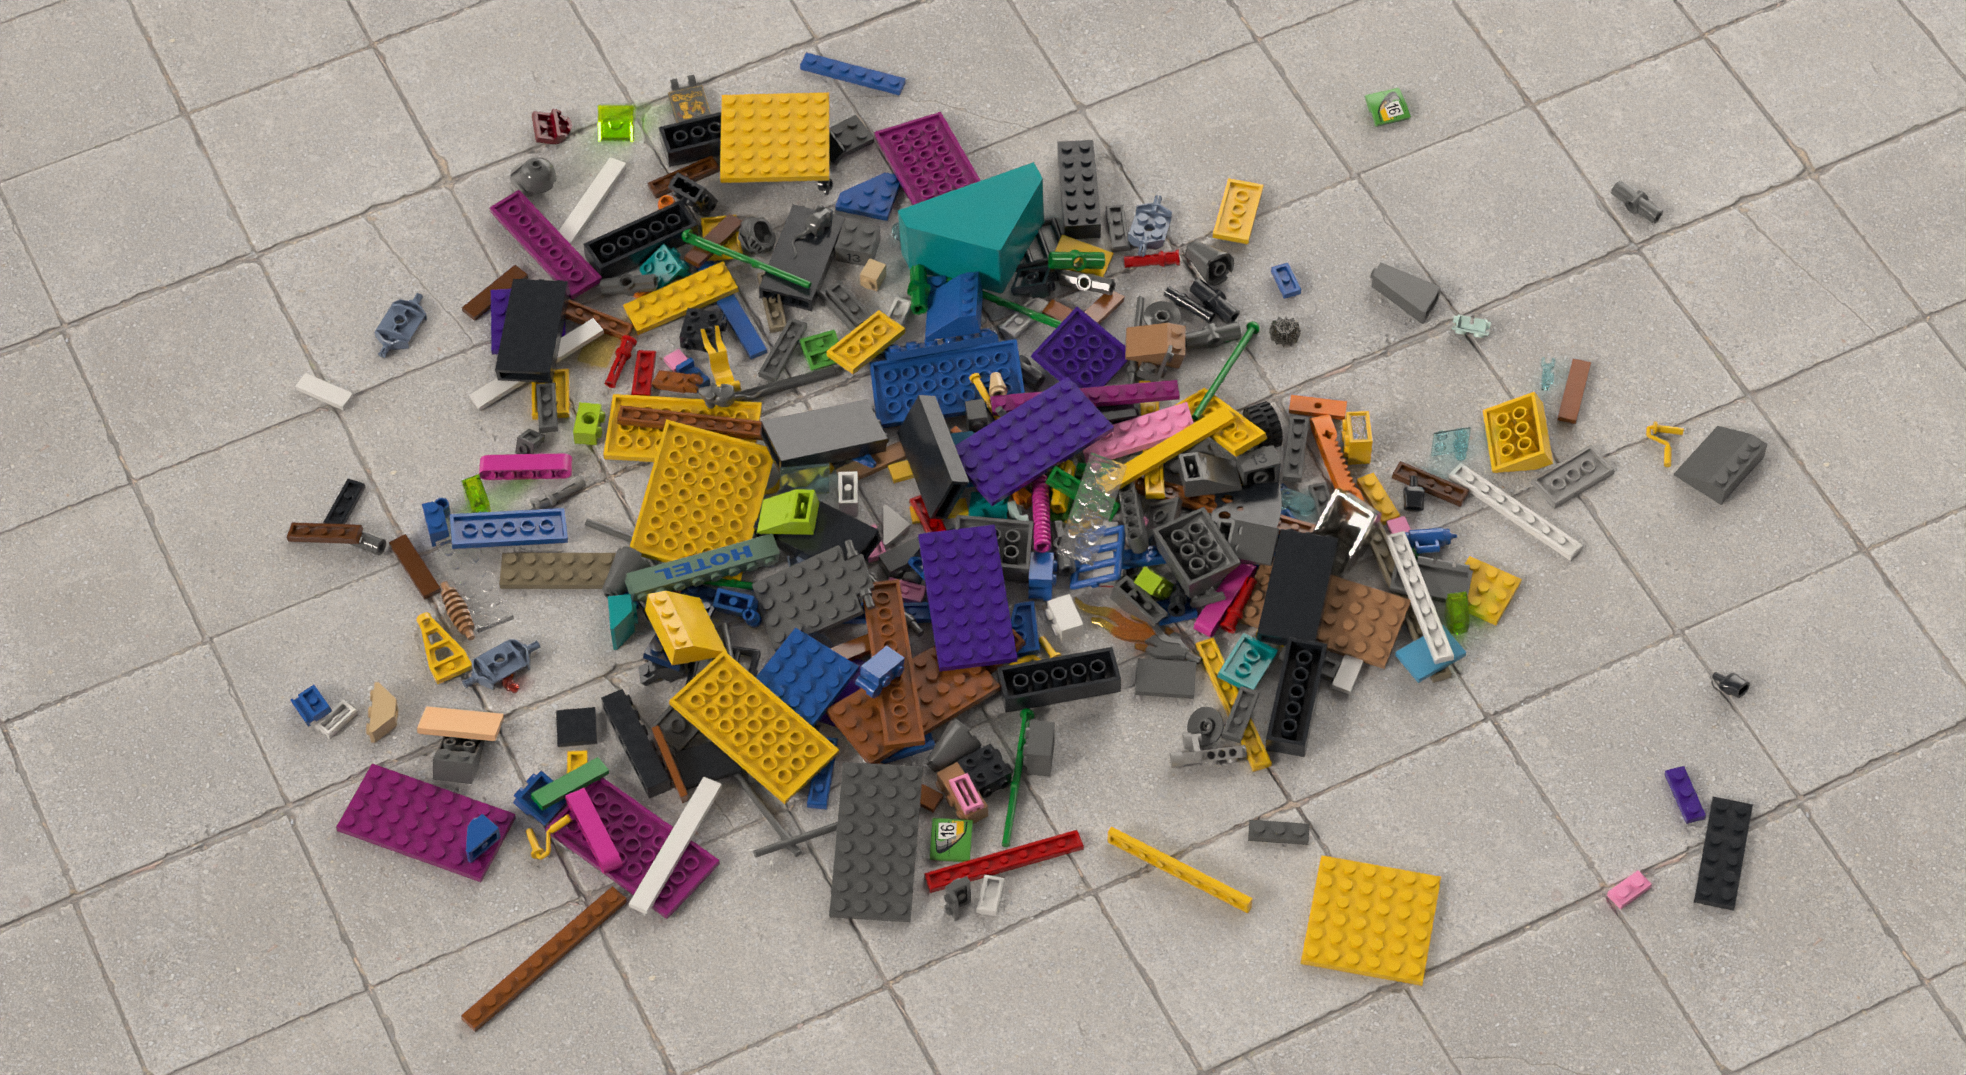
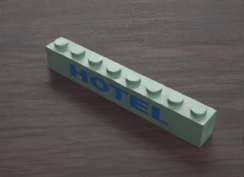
[625,534,780,602]

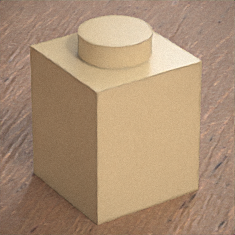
[860,258,887,291]

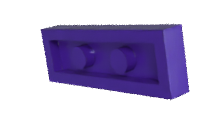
[1664,766,1706,824]

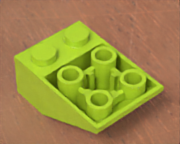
[757,489,819,535]

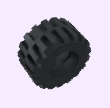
[1243,401,1283,450]

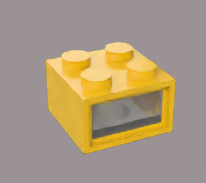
[1341,411,1373,465]

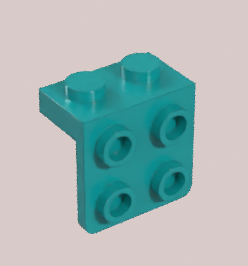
[639,244,692,290]

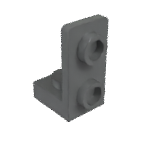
[1137,345,1174,382]

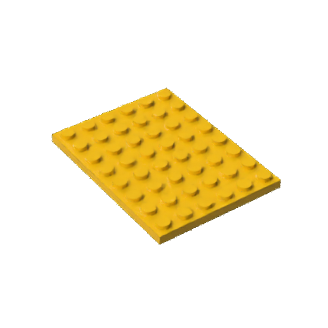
[630,419,773,581]

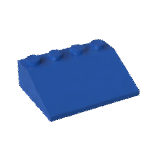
[925,272,983,341]

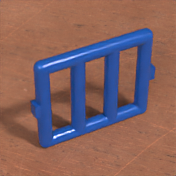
[1070,525,1126,590]

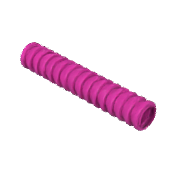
[1032,475,1051,553]

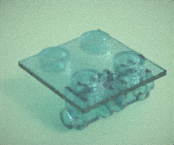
[1431,427,1471,461]

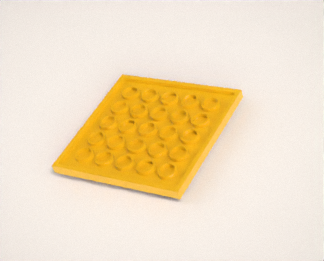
[720,92,829,183]
[1301,855,1441,986]

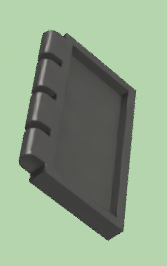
[1389,555,1473,607]

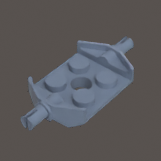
[1128,195,1172,257]
[375,293,427,358]
[462,639,541,690]

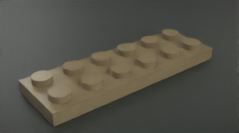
[499,553,616,589]

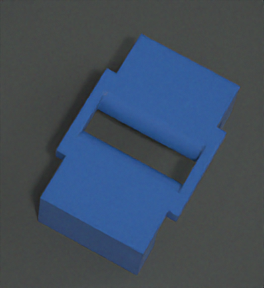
[676,357,710,394]

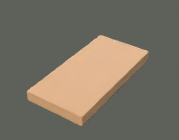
[417,706,504,741]

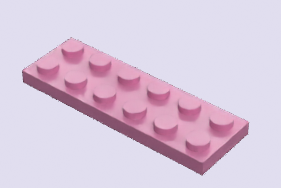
[1083,402,1193,465]

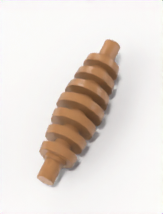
[440,581,475,641]

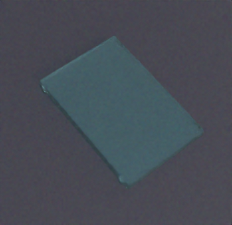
[780,463,830,494]

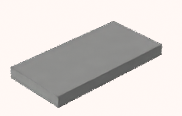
[1531,445,1615,509]

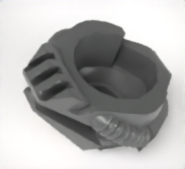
[738,217,776,254]

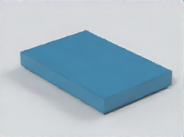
[1395,625,1466,683]

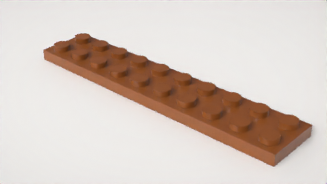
[863,579,925,750]

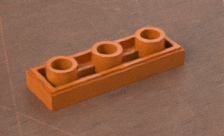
[1289,395,1347,420]

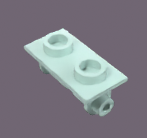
[1452,314,1491,338]

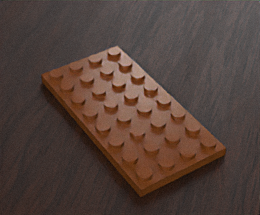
[826,645,1001,764]

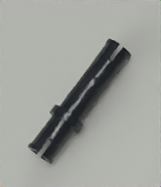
[1163,286,1215,323]

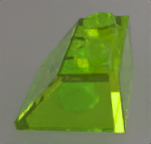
[598,103,636,141]

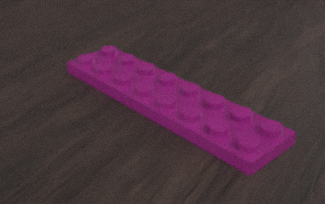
[489,190,602,300]

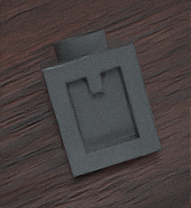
[515,429,545,454]

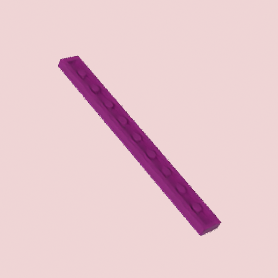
[990,380,1180,416]

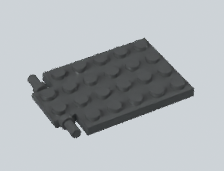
[752,540,875,652]

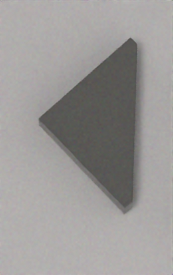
[1190,588,1226,609]

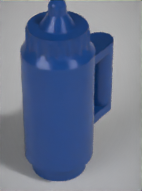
[1405,528,1457,554]

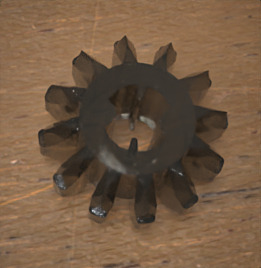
[1269,316,1301,348]

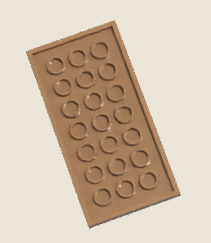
[1238,559,1411,669]

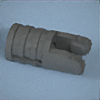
[350,532,386,556]

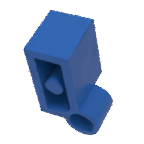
[422,498,451,547]

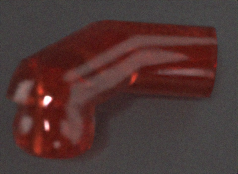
[502,673,520,693]

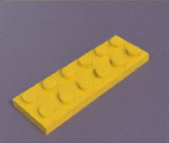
[623,261,739,335]
[1174,387,1267,457]

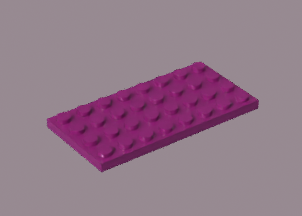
[874,112,981,205]
[336,763,516,882]
[545,778,720,919]

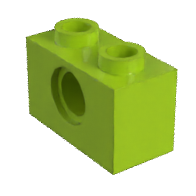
[573,402,606,445]
[1134,566,1175,600]

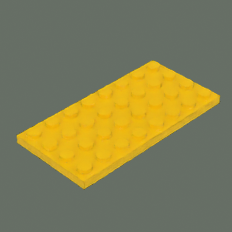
[603,394,762,462]
[669,651,839,804]

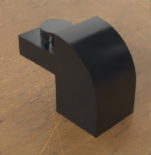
[639,660,685,686]

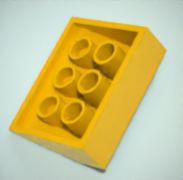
[1482,392,1553,473]
[645,591,727,666]

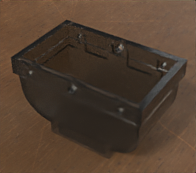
[1312,488,1381,578]

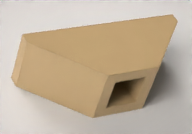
[366,682,399,743]

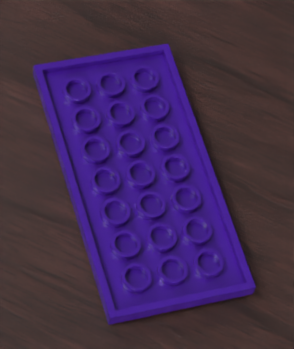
[955,377,1114,506]
[918,525,1017,672]

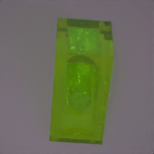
[461,474,491,513]
[1444,591,1470,635]

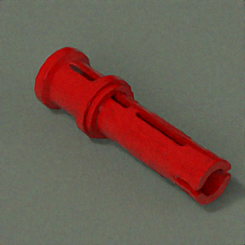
[1124,249,1180,268]
[604,335,637,388]
[1219,576,1257,634]

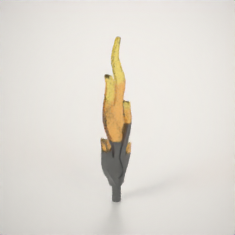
[1075,597,1202,665]

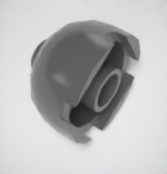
[520,157,557,194]

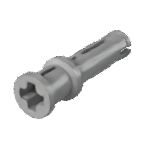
[530,475,586,510]

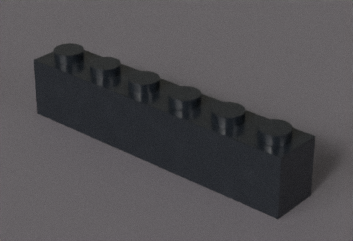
[601,689,672,799]

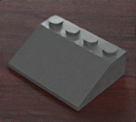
[1674,426,1767,505]
[1153,507,1241,599]
[955,515,1033,582]

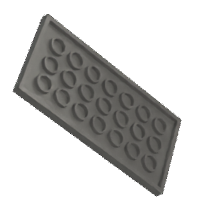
[829,762,923,922]

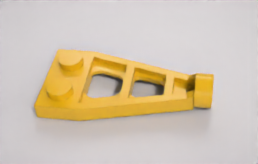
[416,612,473,685]

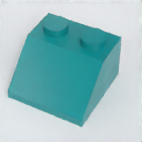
[608,594,638,650]

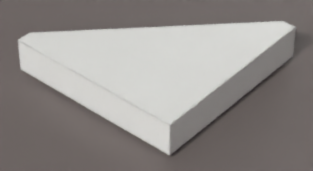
[883,504,911,549]

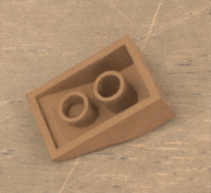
[1125,323,1186,368]

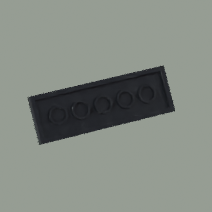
[1694,796,1753,911]

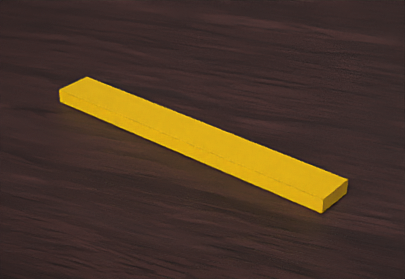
[1139,381,1165,499]
[1095,405,1235,496]
[1195,637,1272,772]
[1107,826,1252,913]

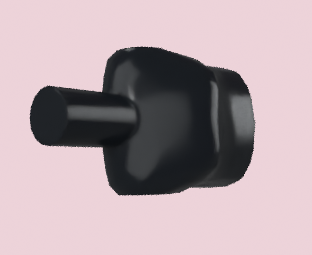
[1403,475,1425,512]
[1712,672,1750,698]

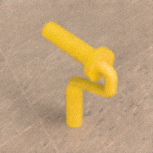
[1646,421,1684,467]
[1009,636,1062,665]
[526,814,572,860]

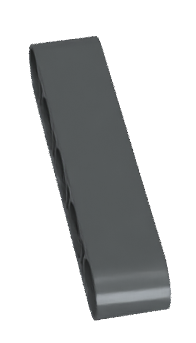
[1118,482,1149,554]

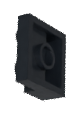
[1011,265,1059,299]

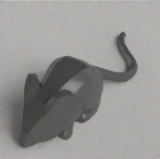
[791,205,833,258]
[698,383,769,409]

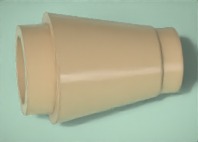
[989,372,1008,396]

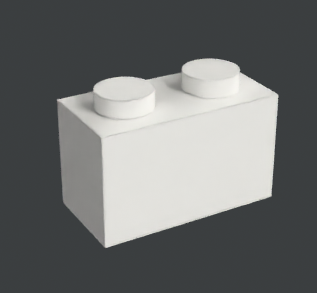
[838,471,859,516]
[1045,594,1083,642]

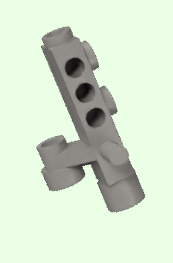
[1170,732,1247,768]

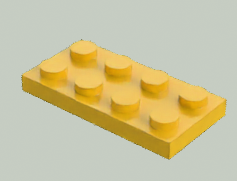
[1213,178,1263,244]
[826,310,906,375]

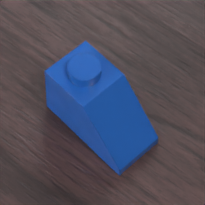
[466,813,501,863]

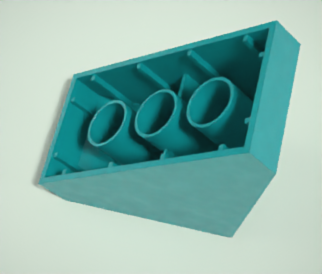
[898,162,1044,294]

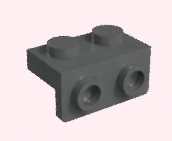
[944,876,971,921]

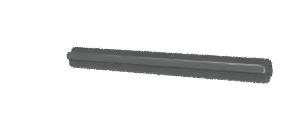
[735,366,836,401]

